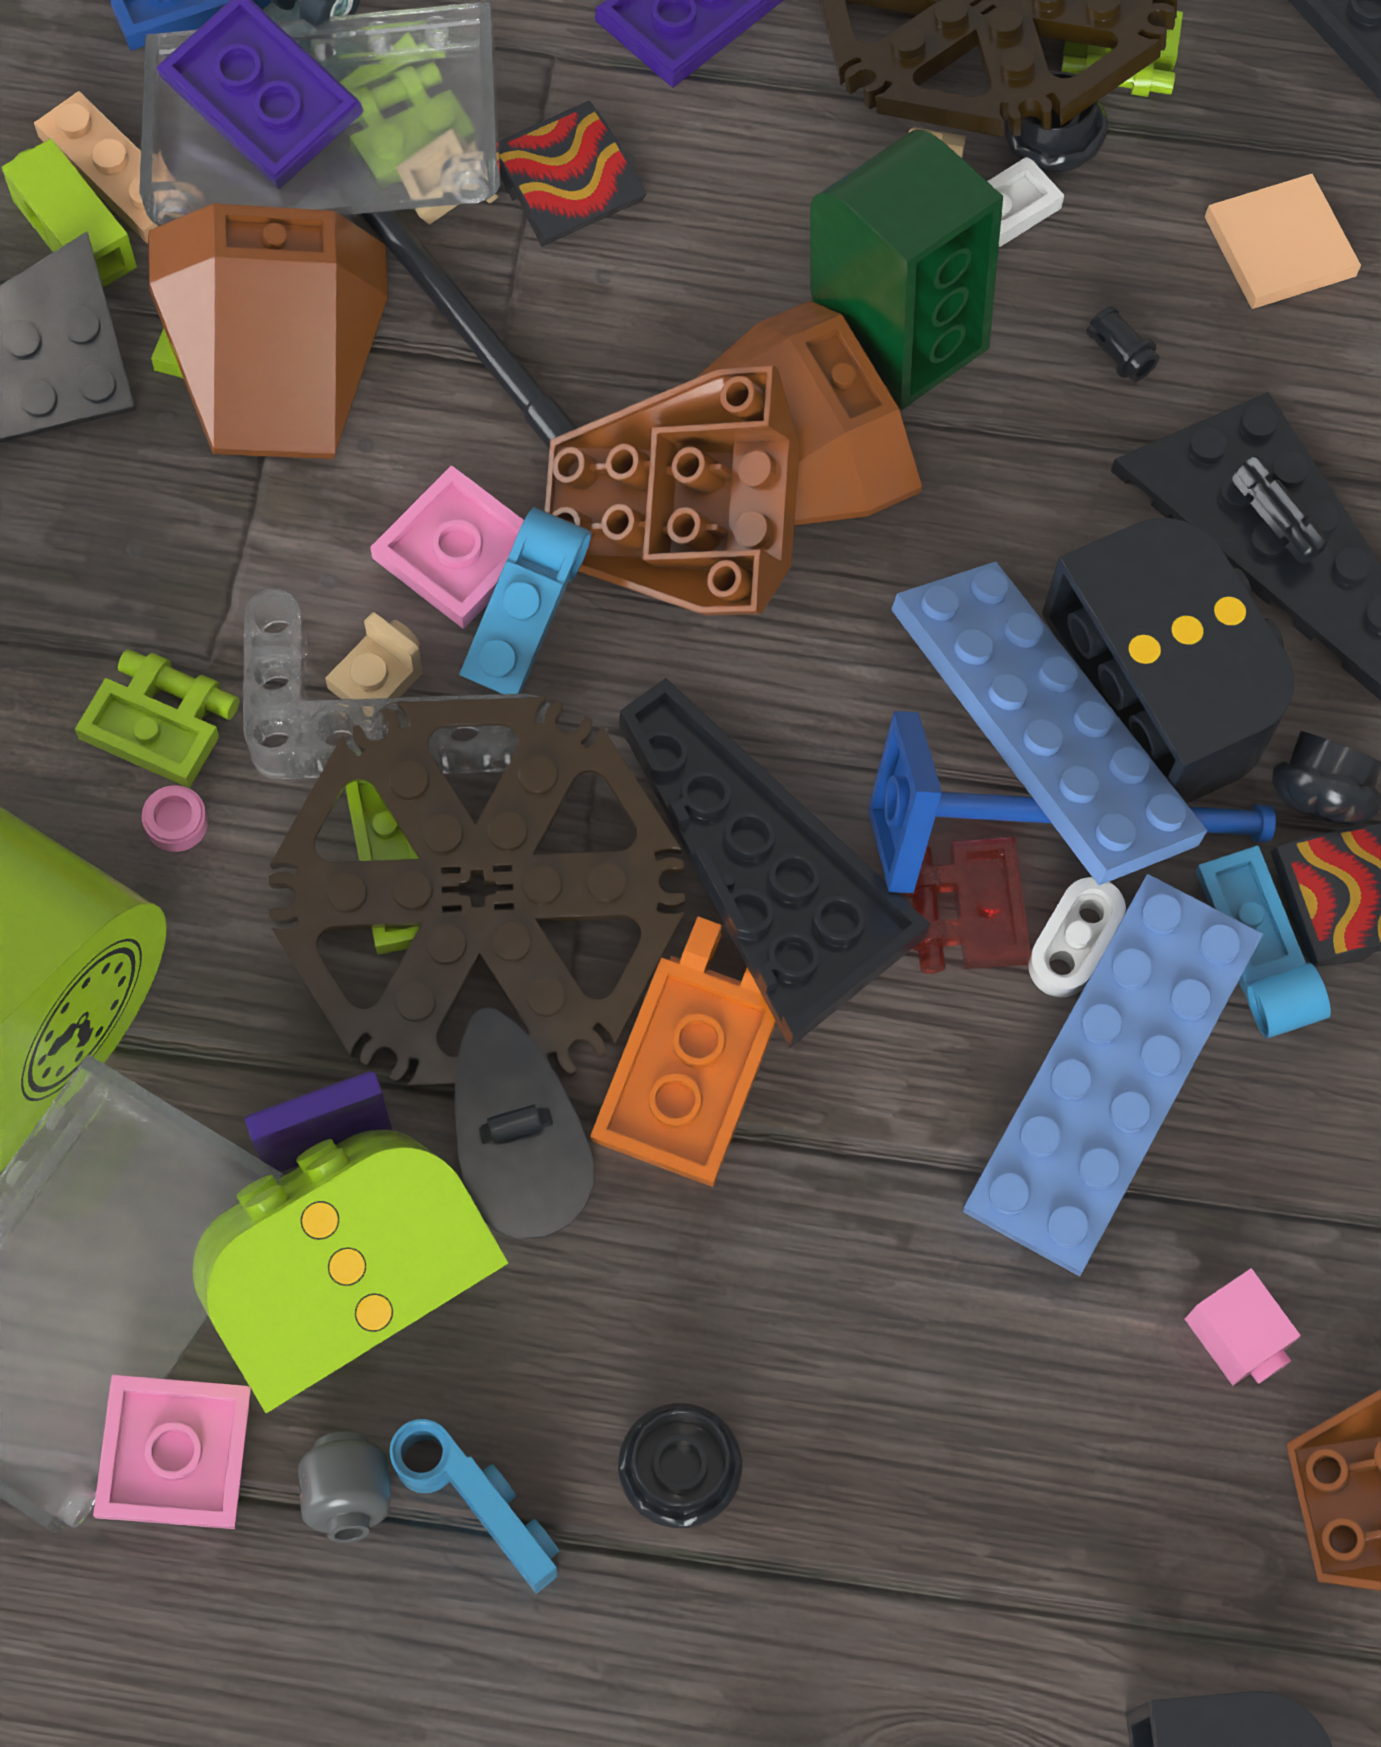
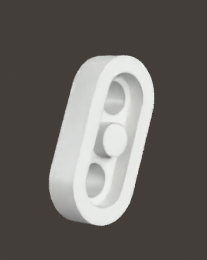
[1028,877,1126,997]

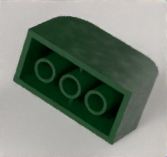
[810,130,1003,411]

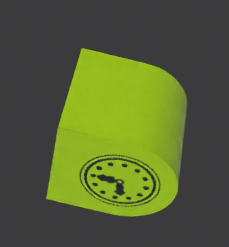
[0,806,167,1173]

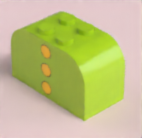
[193,1130,508,1413]

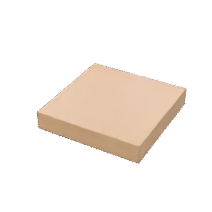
[1205,173,1361,309]

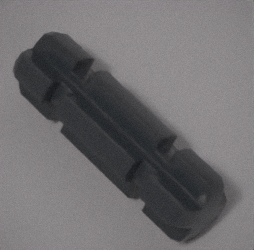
[1232,456,1328,564]

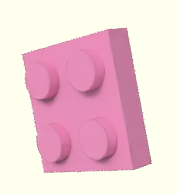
[370,465,524,629]
[93,1375,251,1529]

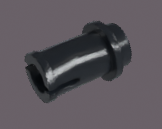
[1086,306,1160,382]

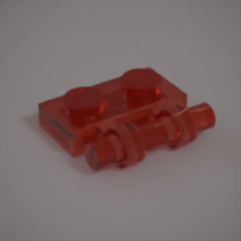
[905,837,1031,974]

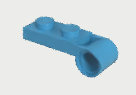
[459,507,592,698]
[1195,845,1331,1039]
[390,1419,560,1594]

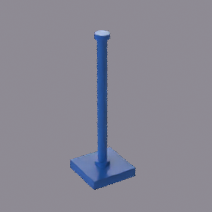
[868,711,1276,893]

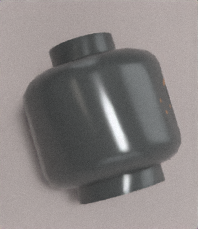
[298,1431,391,1543]

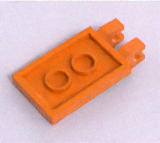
[590,916,776,1187]

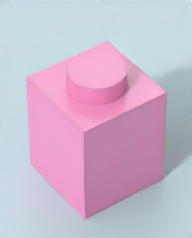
[1185,1268,1301,1386]

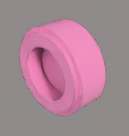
[142,785,208,852]

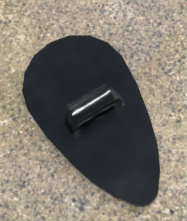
[455,1008,595,1239]

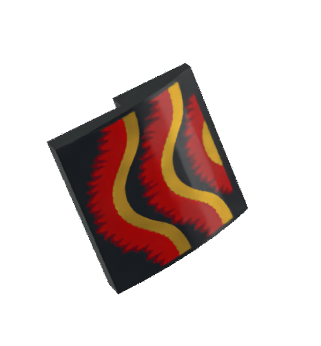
[487,101,647,247]
[1270,823,1381,967]

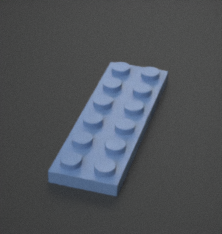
[891,561,1207,885]
[962,874,1263,1277]

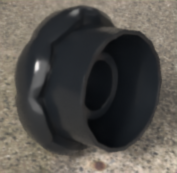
[1005,71,1108,172]
[1272,730,1381,825]
[618,1403,742,1528]

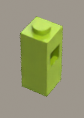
[1,138,137,287]

